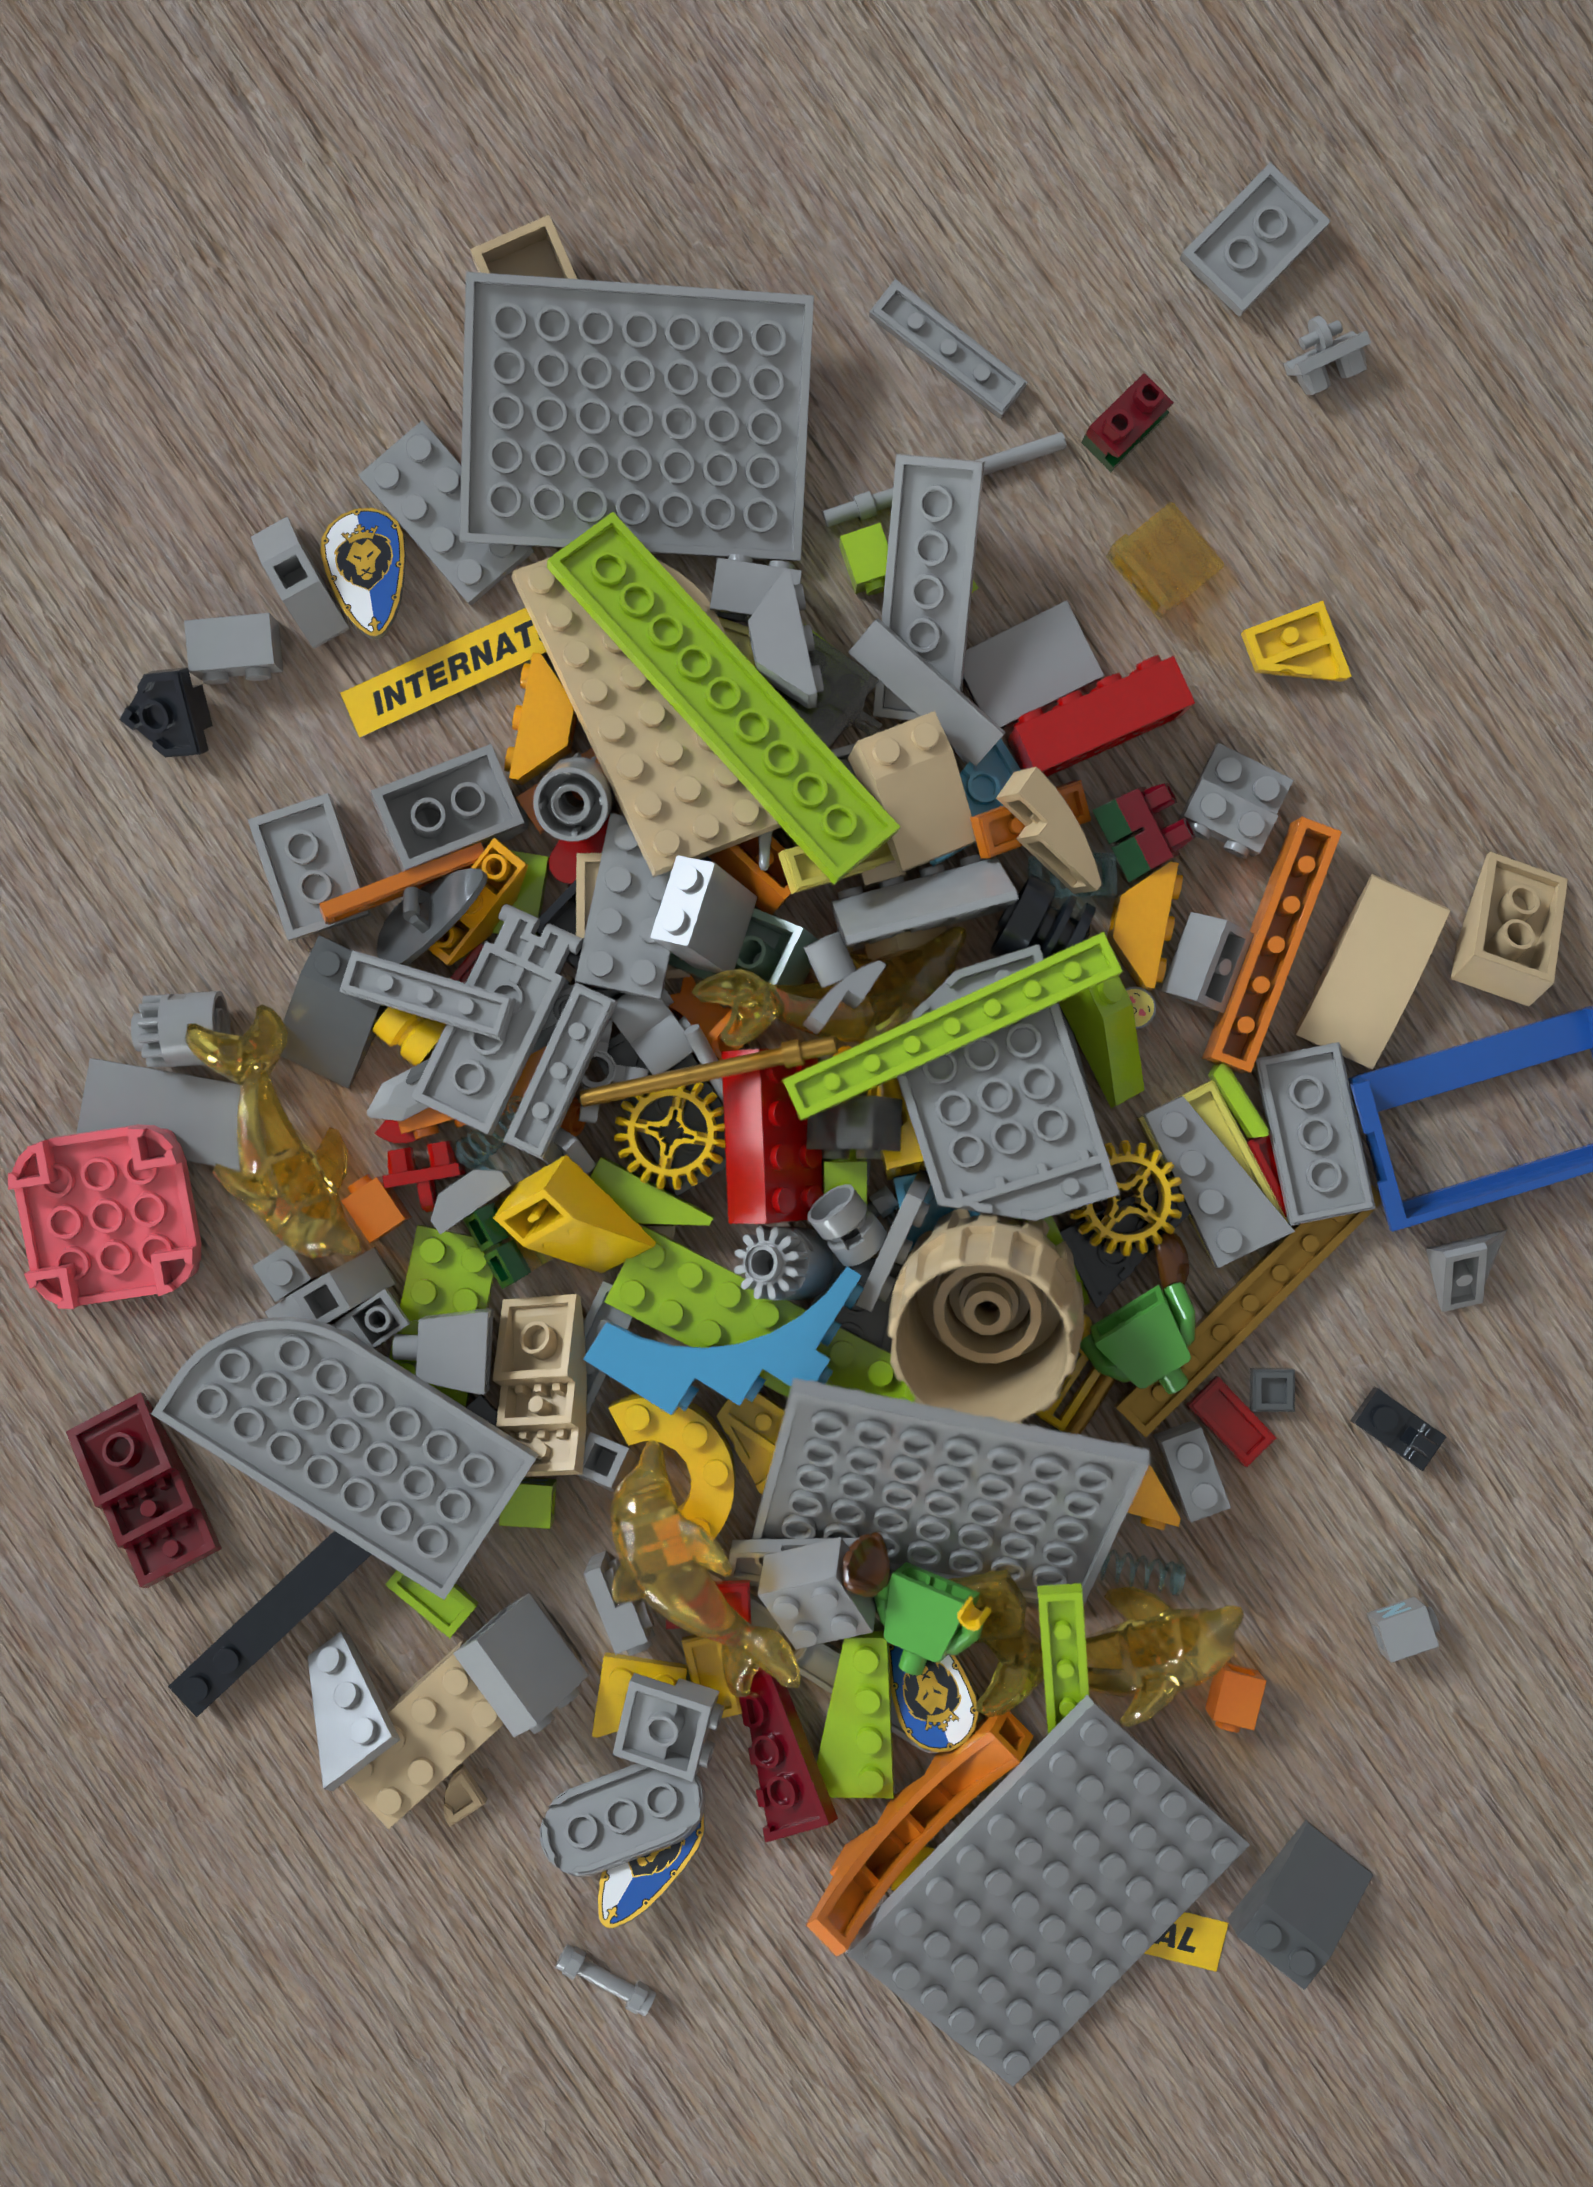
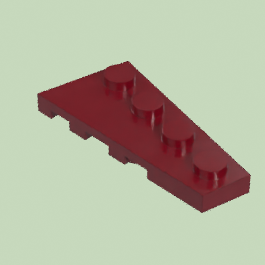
[734,1655,838,1843]

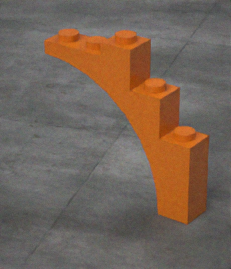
[806,1705,1034,1957]

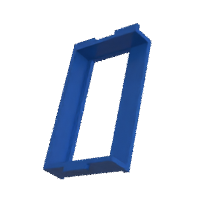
[1348,1006,1593,1232]

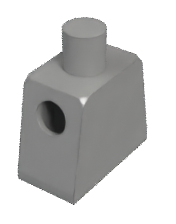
[393,1308,494,1395]

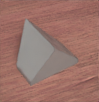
[1426,1229,1507,1312]

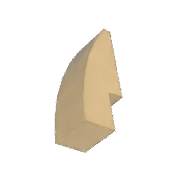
[996,767,1102,894]

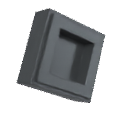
[1250,1368,1295,1412]

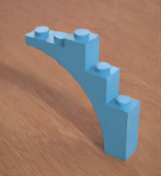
[583,1267,864,1415]

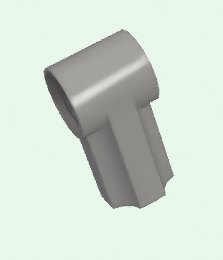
[804,931,857,988]

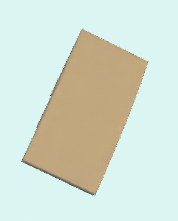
[1295,874,1450,1070]
[492,1294,587,1477]

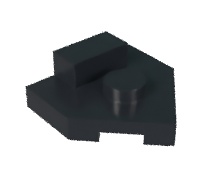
[119,667,213,758]

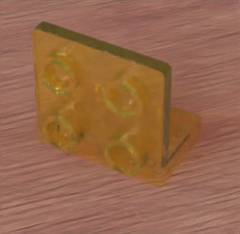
[1106,502,1224,621]

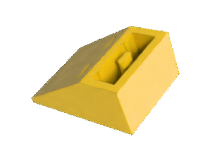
[493,1155,656,1273]

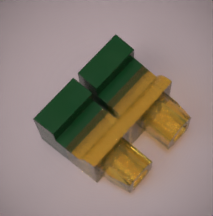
[463,1195,555,1289]

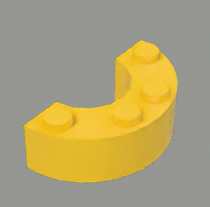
[608,1393,736,1559]

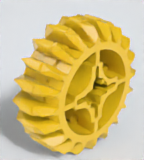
[614,1082,726,1190]
[1069,1140,1184,1256]

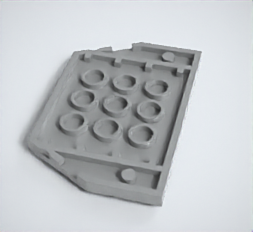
[897,944,1120,1221]

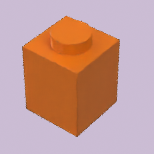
[341,1174,412,1243]
[1205,1660,1266,1733]

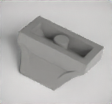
[430,1164,515,1234]

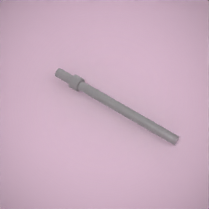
[822,432,1066,527]

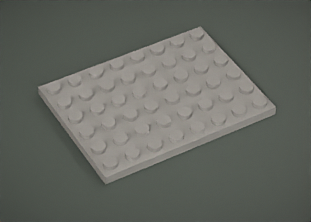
[460,272,814,561]
[751,1378,1150,1606]
[846,1695,1250,2087]

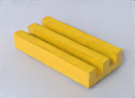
[1034,1348,1101,1432]

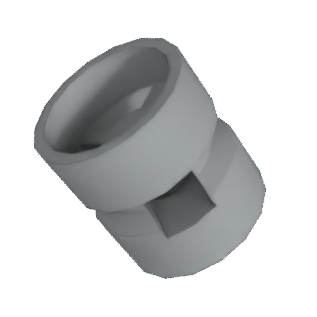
[807,1184,887,1267]

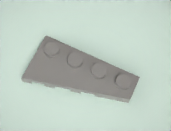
[1142,1096,1295,1268]

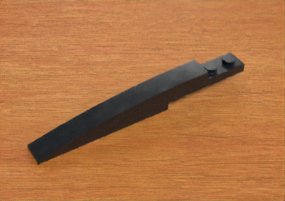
[168,1394,503,1717]

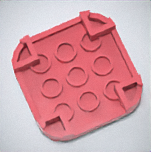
[8,1124,202,1309]

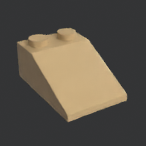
[848,711,976,873]
[1451,852,1568,1006]

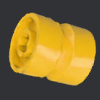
[372,1007,446,1066]

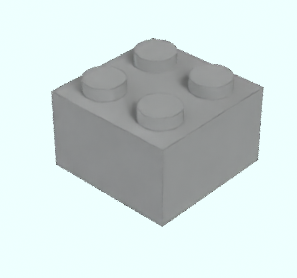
[758,1537,876,1649]

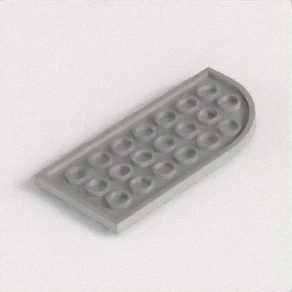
[151,1317,539,1600]

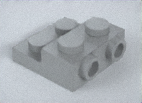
[1178,743,1293,859]
[584,1550,657,1655]
[612,1673,724,1782]

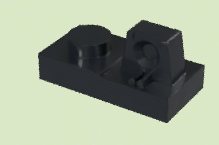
[1350,1387,1446,1471]

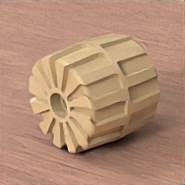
[888,1209,1084,1424]

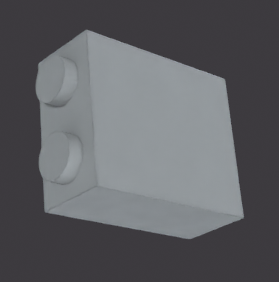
[650,855,758,977]
[453,1593,589,1737]

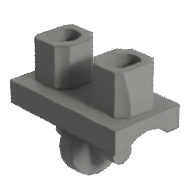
[1283,315,1371,395]

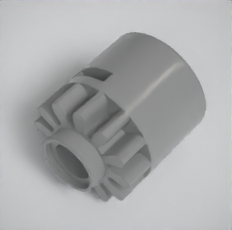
[533,753,616,841]
[131,991,231,1067]
[734,1226,834,1300]

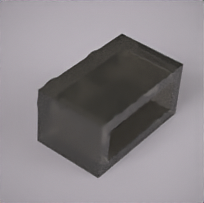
[806,1096,902,1160]

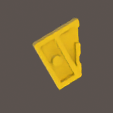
[1241,600,1352,682]
[716,1392,785,1495]
[592,1652,688,1738]

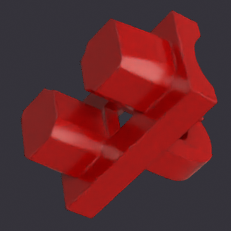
[382,1140,466,1213]

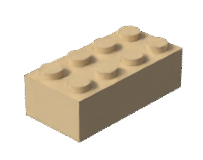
[345,1638,504,1830]

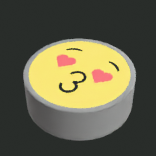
[1126,987,1156,1029]

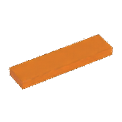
[319,842,484,925]

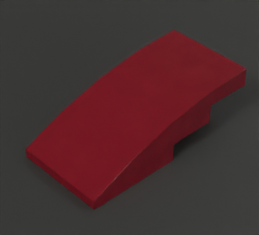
[66,1392,222,1588]

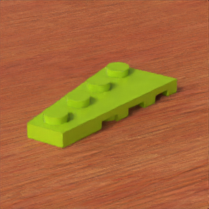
[817,1631,895,1798]

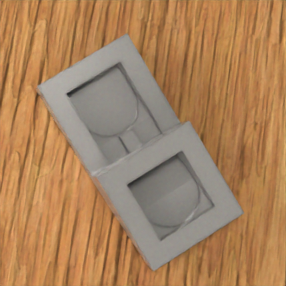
[803,960,886,1035]

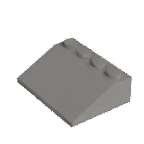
[831,854,1019,952]

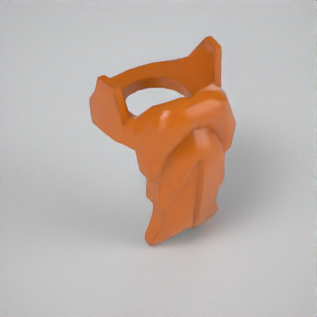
[668,975,767,1060]

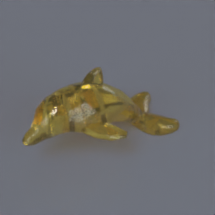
[691,926,967,1047]
[185,1004,361,1259]
[610,1440,801,1697]
[976,1587,1244,1728]

